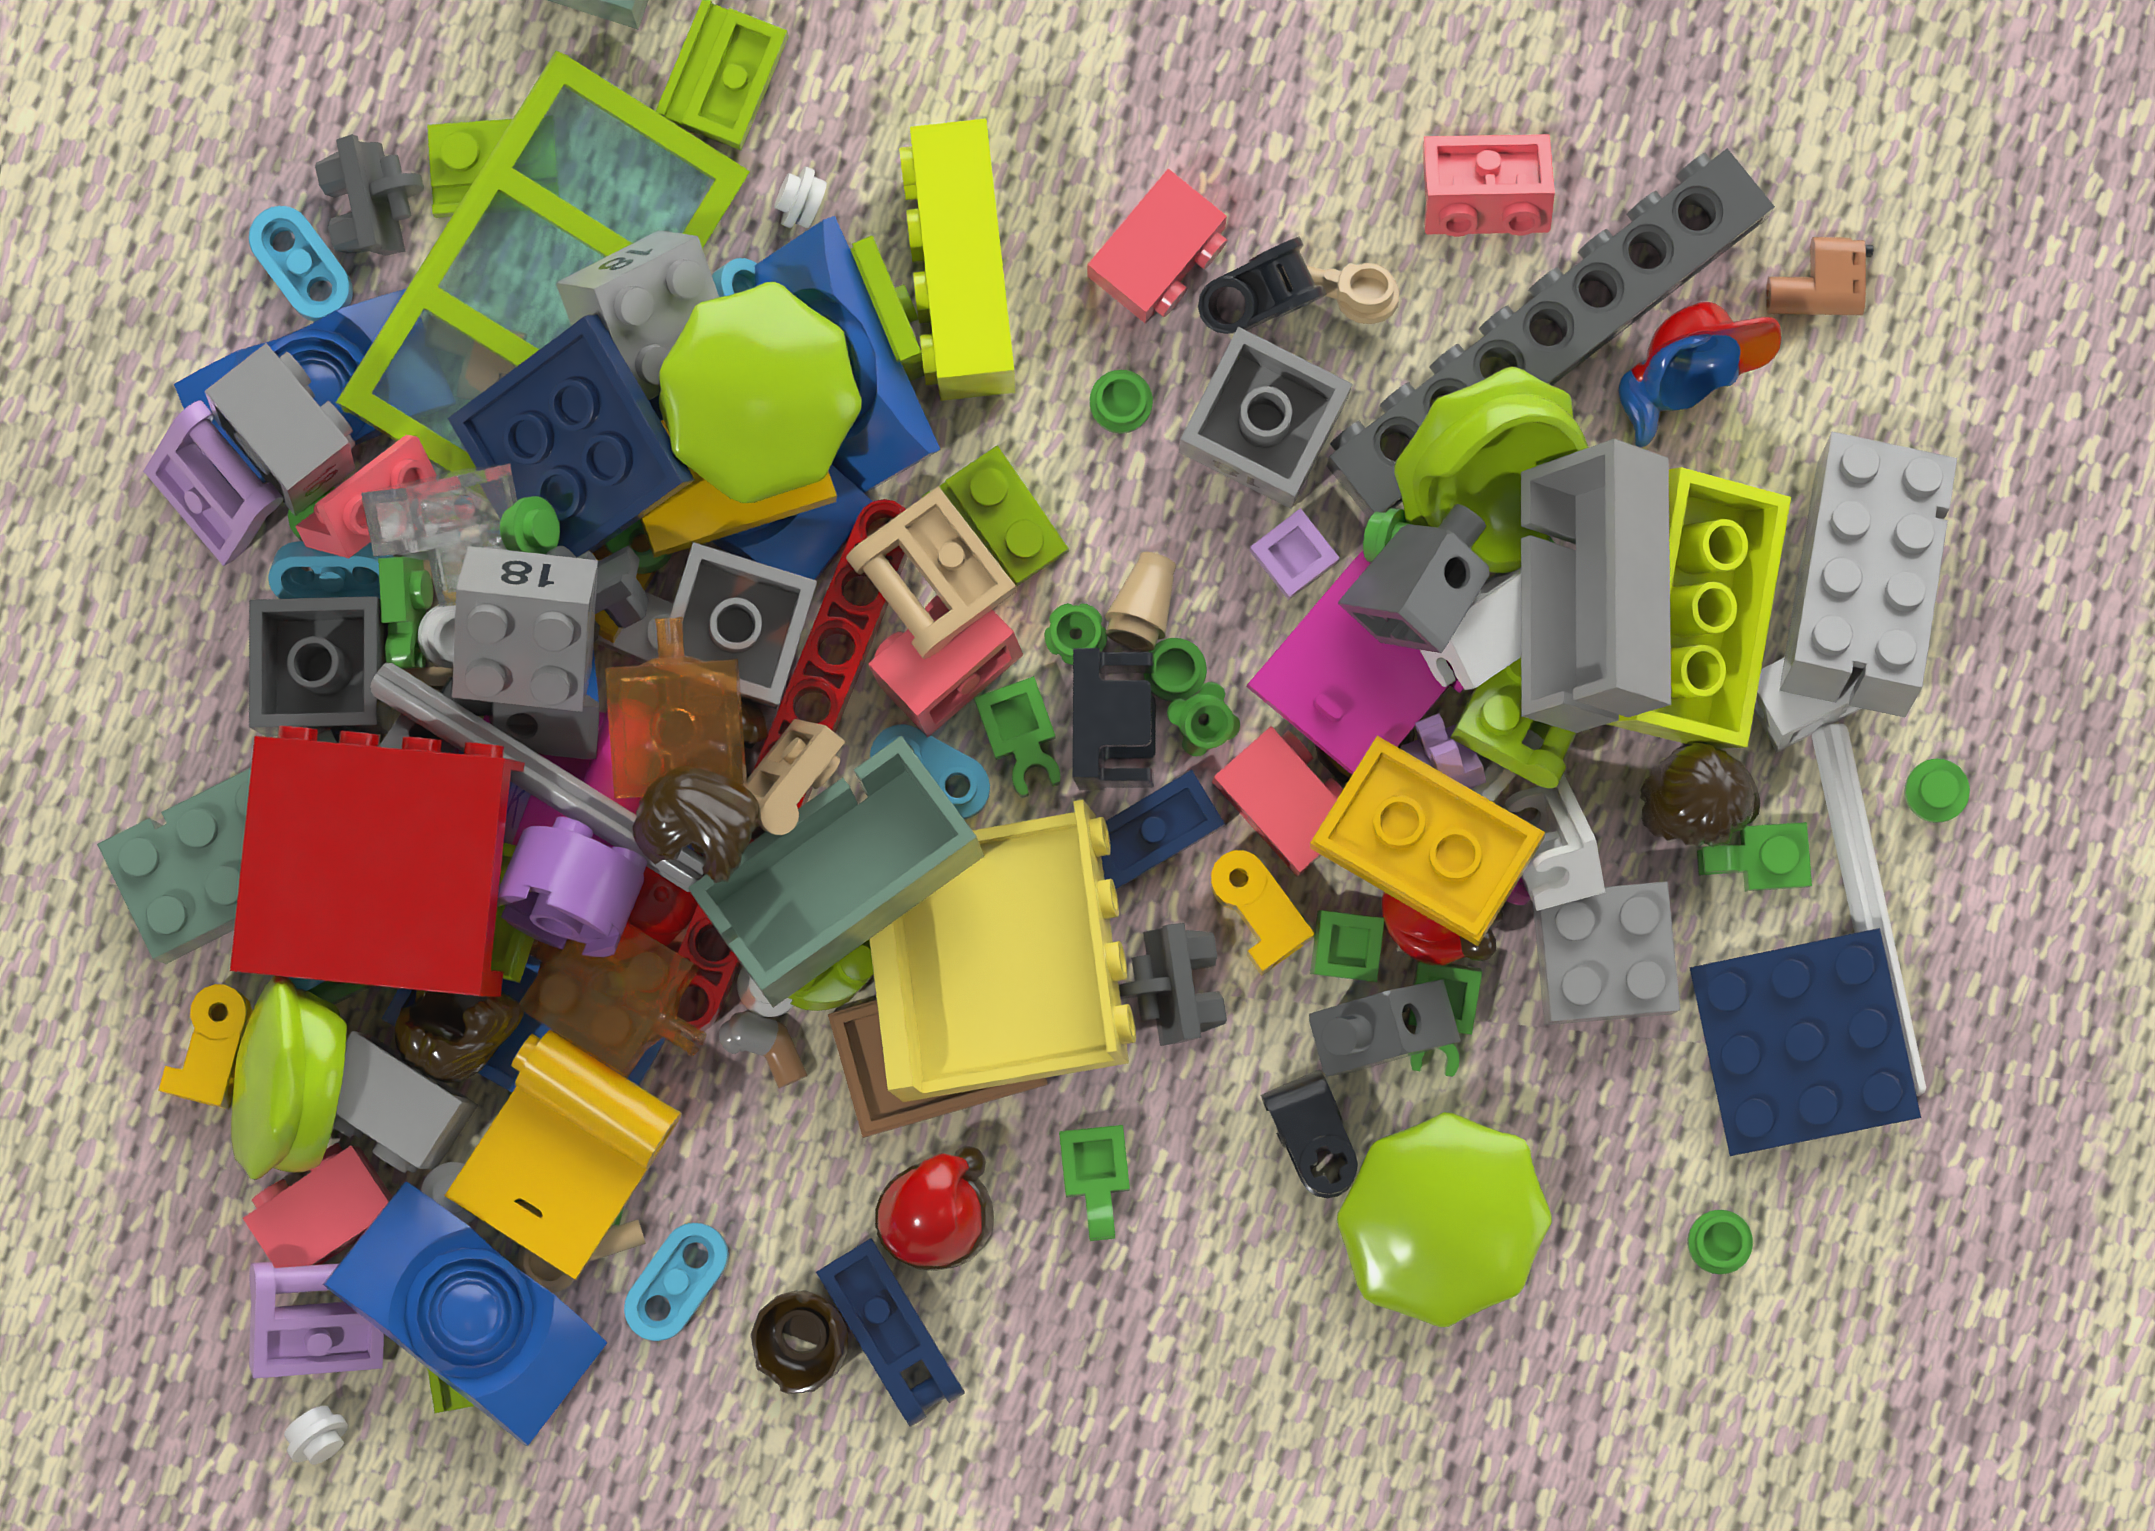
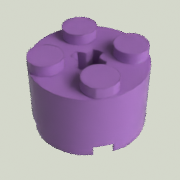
[497,817,647,957]

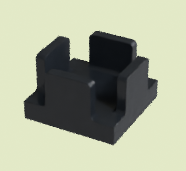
[1072,648,1156,791]

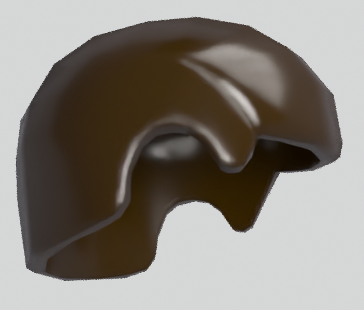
[750,1290,849,1394]

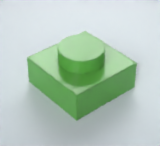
[1310,910,1384,982]

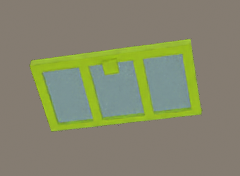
[335,51,750,503]

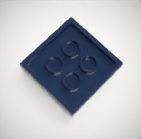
[448,314,695,557]
[1689,928,1922,1156]

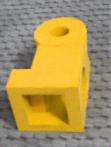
[1211,850,1315,976]
[158,984,253,1110]

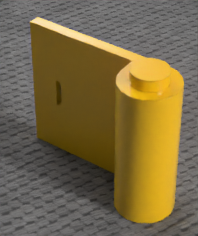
[444,1030,682,1280]

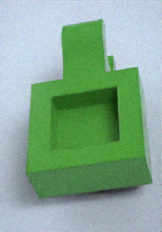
[1697,822,1812,892]
[1059,1125,1130,1241]

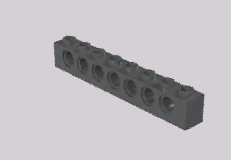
[1326,148,1775,519]

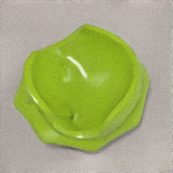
[659,281,862,503]
[1394,366,1589,573]
[231,976,347,1180]
[1337,1112,1552,1328]

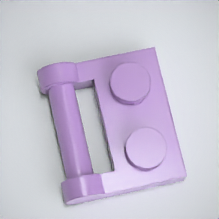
[143,401,284,566]
[249,1262,384,1379]

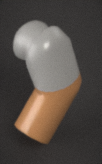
[719,1011,808,1089]

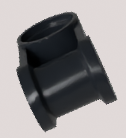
[1198,236,1327,334]
[1261,1069,1358,1199]

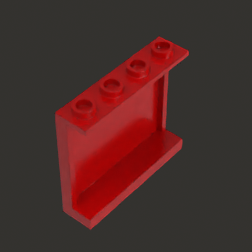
[230,726,525,997]

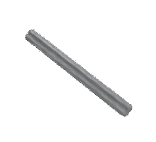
[370,663,706,892]

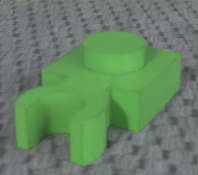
[378,557,433,669]
[974,676,1061,798]
[1407,961,1482,1077]

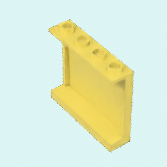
[870,799,1136,1102]

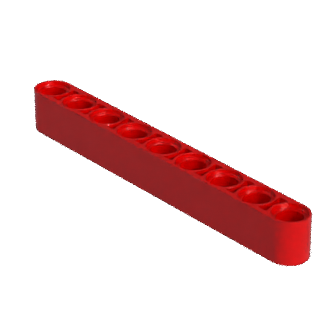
[660,499,908,1034]

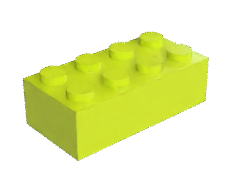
[899,118,1016,401]
[1607,467,1791,749]

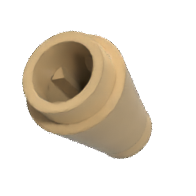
[1105,552,1176,651]

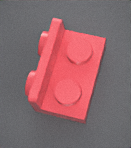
[1423,134,1555,237]
[295,435,442,558]

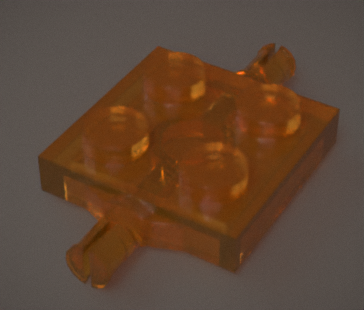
[605,617,747,799]
[519,923,707,1078]

